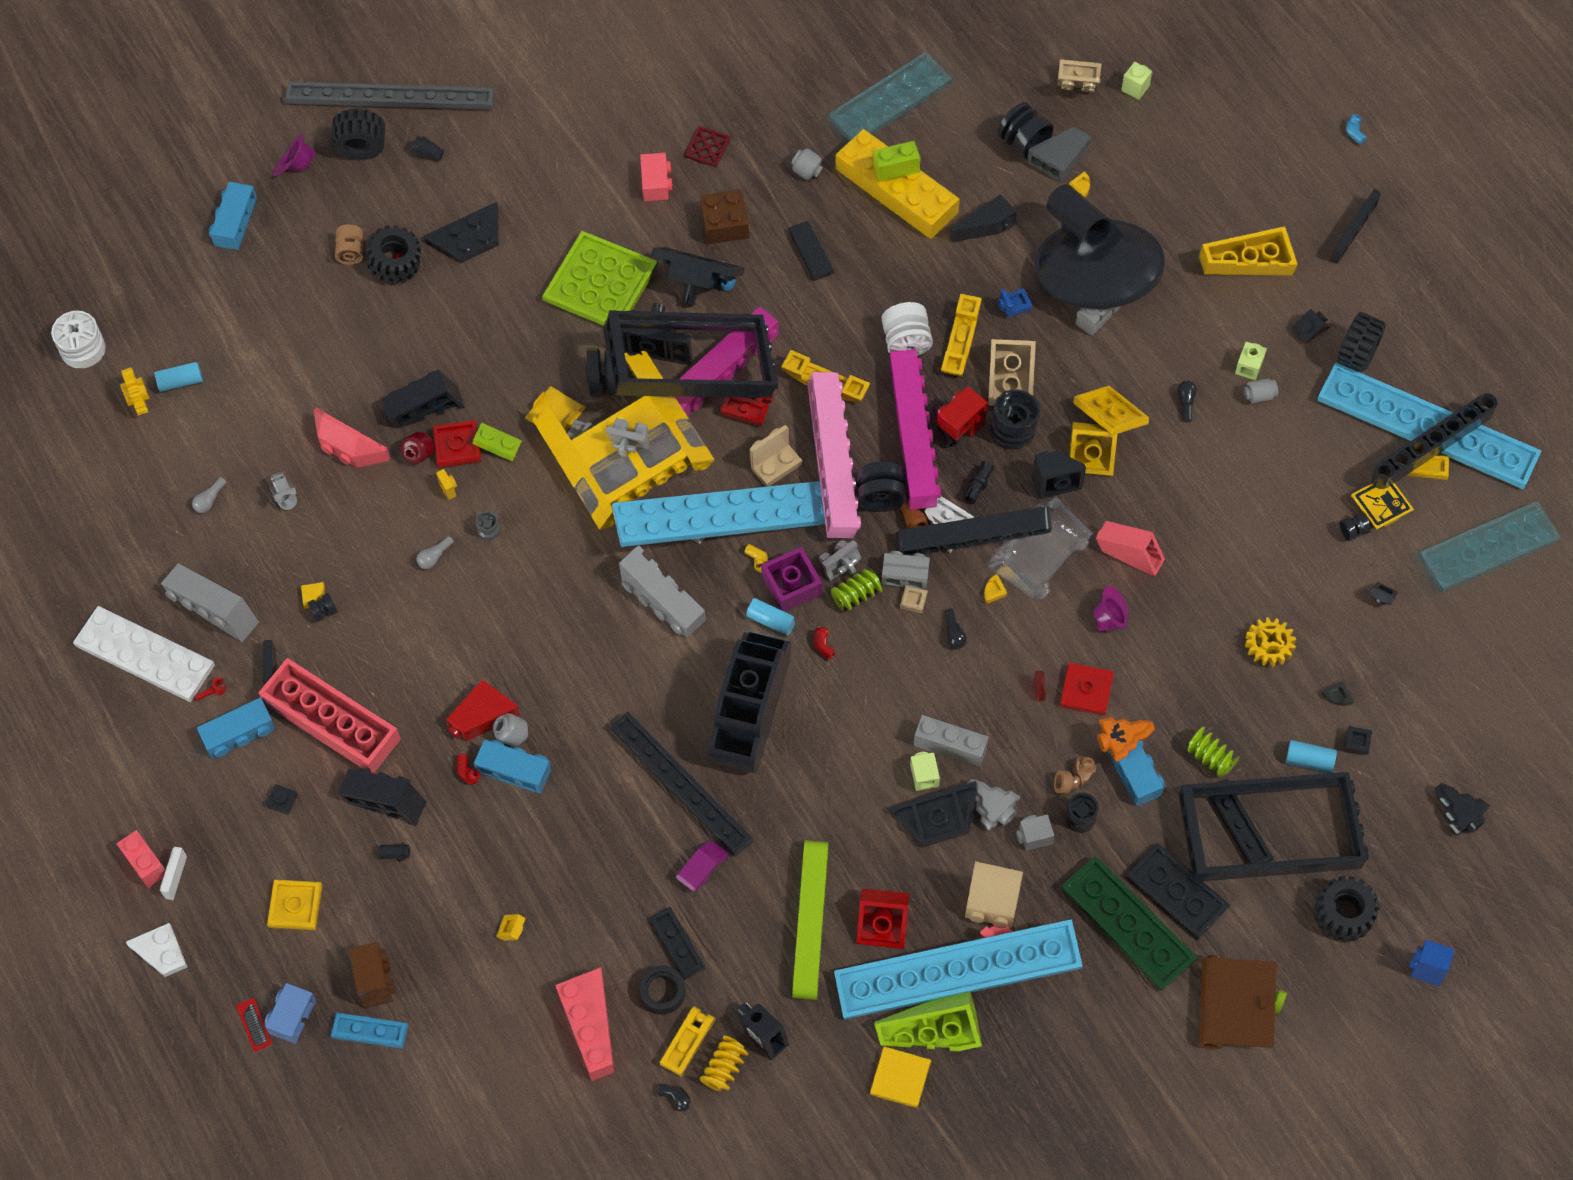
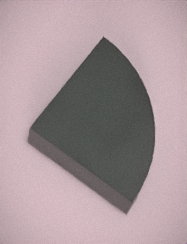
[1321,681,1354,706]

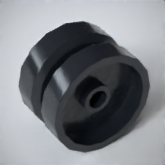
[586,347,616,397]
[856,461,907,512]

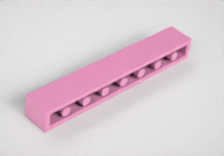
[807,372,861,538]

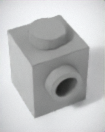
[1016,815,1054,851]

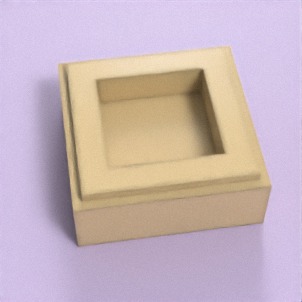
[900,586,928,614]

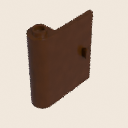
[1199,955,1277,1050]

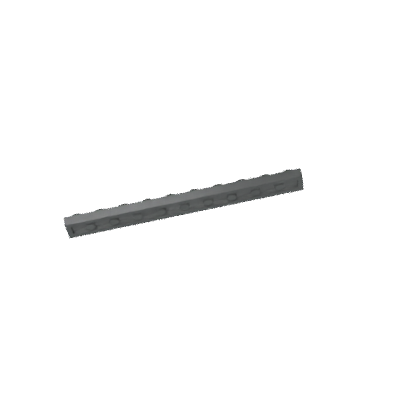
[286,82,494,110]

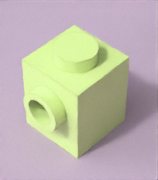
[1121,62,1152,100]
[1235,342,1267,381]
[910,752,940,791]

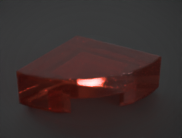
[1033,670,1046,702]

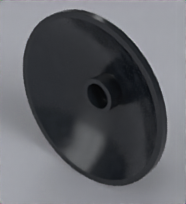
[1035,184,1165,309]

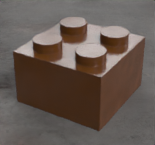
[700,189,749,245]
[349,942,396,1009]

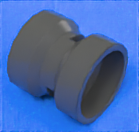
[475,511,500,541]

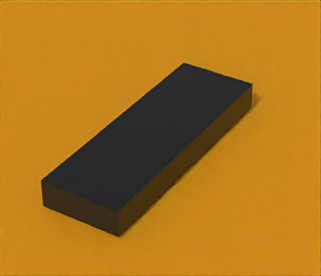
[789,221,834,281]
[650,907,705,980]

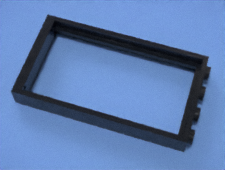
[605,310,778,398]
[1178,772,1369,882]

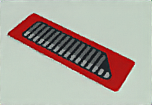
[236,998,272,1052]

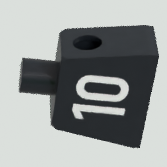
[737,1003,789,1061]

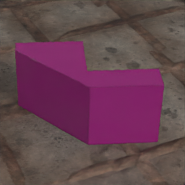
[676,840,729,892]

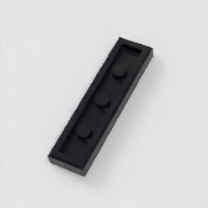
[1330,189,1381,264]
[1209,779,1274,864]

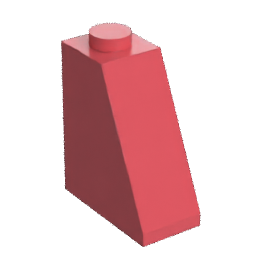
[1096,521,1165,576]

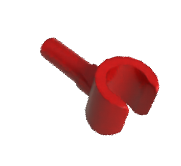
[195,677,226,701]

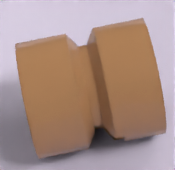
[335,224,363,265]

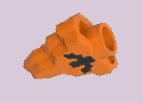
[1097,717,1155,762]

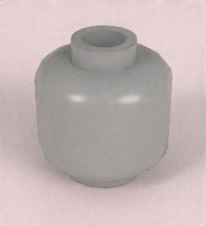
[791,148,823,180]
[493,713,528,747]

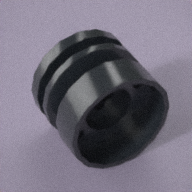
[997,102,1054,159]
[990,389,1040,449]

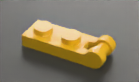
[660,1006,715,1077]

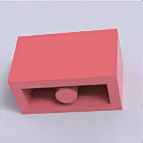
[640,153,673,201]
[117,830,166,888]

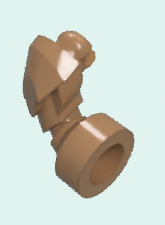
[1054,757,1096,794]

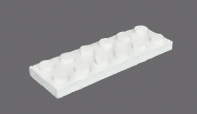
[73,606,215,702]

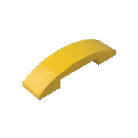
[941,294,982,376]
[781,350,870,403]

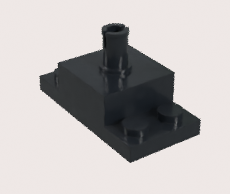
[651,247,745,305]
[603,303,693,366]

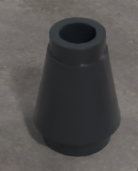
[411,136,444,161]

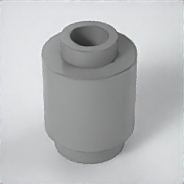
[1244,378,1278,404]

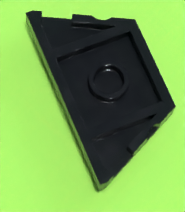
[424,202,499,263]
[889,781,978,847]

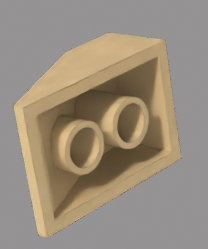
[988,339,1036,406]
[965,861,1023,928]

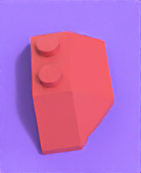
[313,407,390,468]

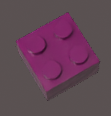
[761,547,822,612]

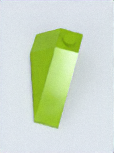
[875,992,982,1051]

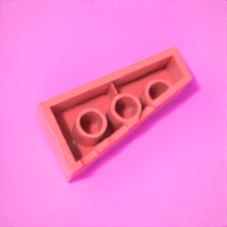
[555,968,614,1081]

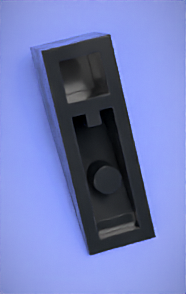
[950,195,1017,242]

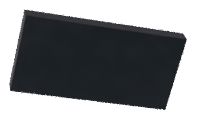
[1125,843,1230,940]

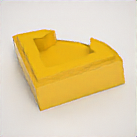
[1069,171,1090,198]
[984,574,1007,604]
[301,582,325,609]

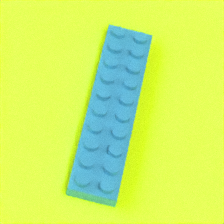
[1317,362,1542,490]
[612,481,825,547]
[834,919,1083,1020]

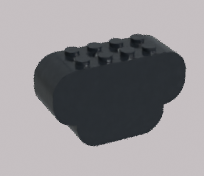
[709,631,791,773]

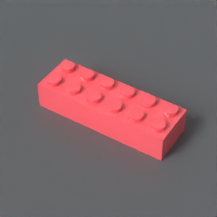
[259,658,401,773]

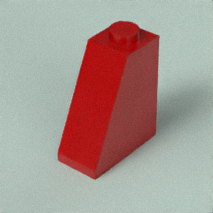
[446,679,520,742]

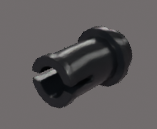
[379,842,410,861]

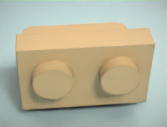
[1057,59,1101,92]

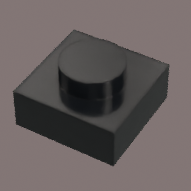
[1370,582,1398,605]
[1344,726,1372,755]
[265,784,298,815]

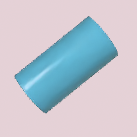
[154,362,203,392]
[746,598,795,636]
[1285,740,1337,773]

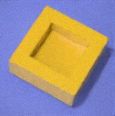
[436,469,457,500]
[496,914,525,941]

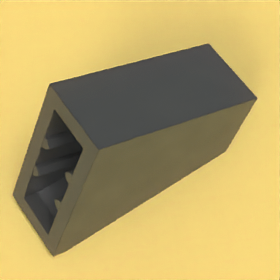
[1027,127,1091,183]

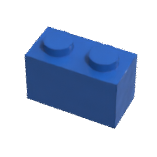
[1409,940,1455,986]

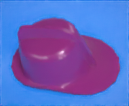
[273,134,316,177]
[1093,586,1128,632]

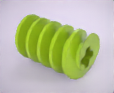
[831,568,883,611]
[1188,726,1240,777]

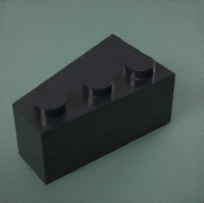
[382,370,465,428]
[338,768,427,826]

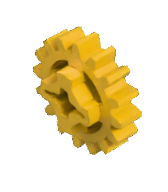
[120,368,150,416]
[1245,617,1296,667]

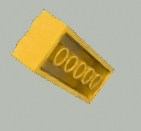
[836,129,960,239]

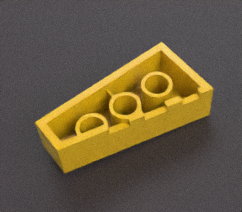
[1198,227,1298,276]

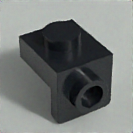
[1292,309,1330,343]

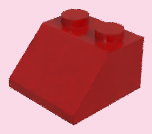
[856,888,910,949]

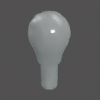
[192,477,226,513]
[416,536,454,569]

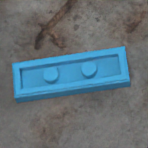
[331,1012,408,1049]

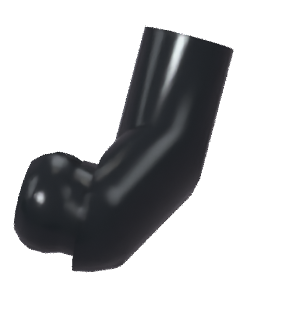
[659,1084,691,1111]

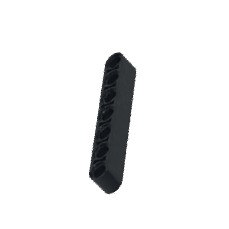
[1371,393,1498,489]
[896,507,1052,556]

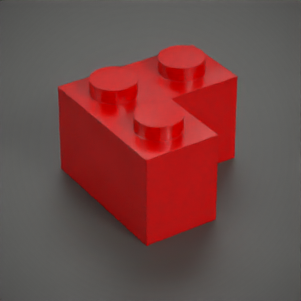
[937,386,988,441]

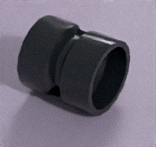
[1065,792,1099,833]

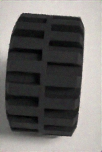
[331,108,385,160]
[366,225,421,284]
[1337,312,1386,372]
[1314,876,1379,942]

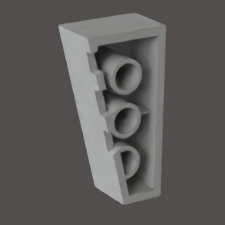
[619,545,706,638]
[161,563,259,643]

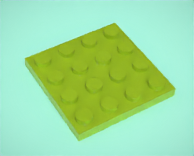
[542,231,658,326]

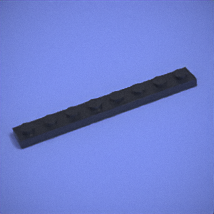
[610,711,753,857]

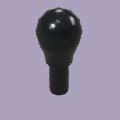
[1177,381,1197,422]
[944,608,967,649]

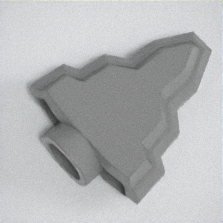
[966,779,1020,830]

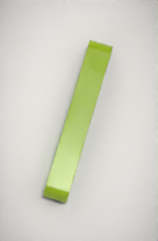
[792,840,828,1000]

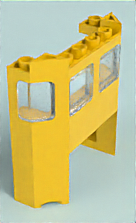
[532,351,715,530]

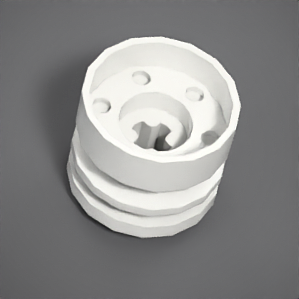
[882,302,933,356]
[51,311,106,368]

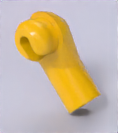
[744,544,768,573]

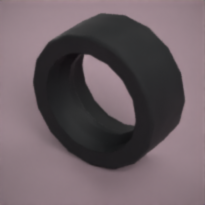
[639,965,686,1015]

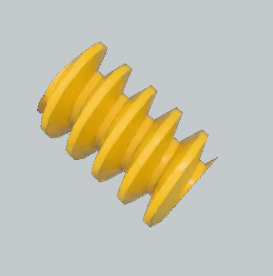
[700,1036,749,1091]

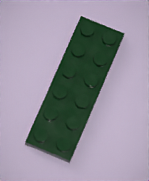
[1061,856,1197,991]

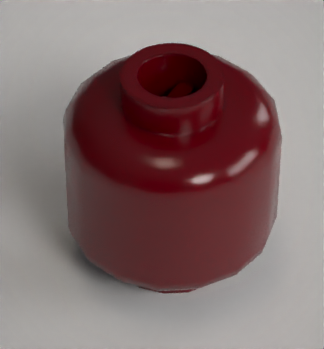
[401,432,434,464]

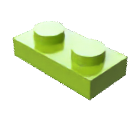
[472,423,522,462]

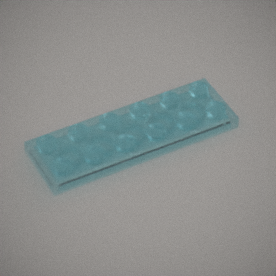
[828,52,952,141]
[1419,501,1561,593]

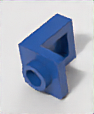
[998,288,1032,318]

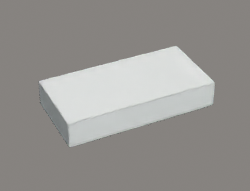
[160,847,187,900]

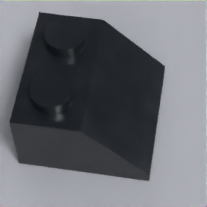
[1032,450,1086,499]

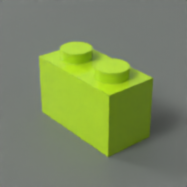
[873,141,920,182]

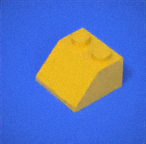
[1070,422,1118,476]

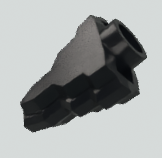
[1434,783,1490,836]

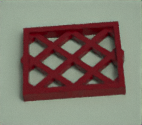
[685,126,731,168]

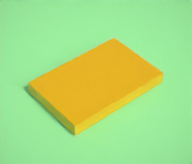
[1073,386,1149,435]

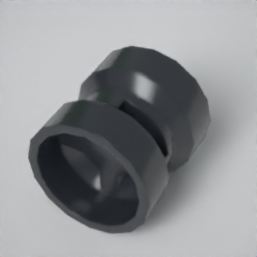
[1339,512,1371,541]
[307,592,338,622]

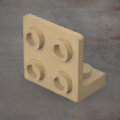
[750,425,802,487]

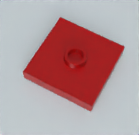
[433,420,482,468]
[1060,662,1114,716]

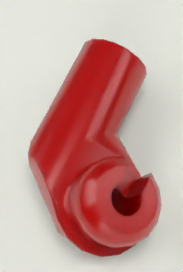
[813,627,836,660]
[457,754,480,784]

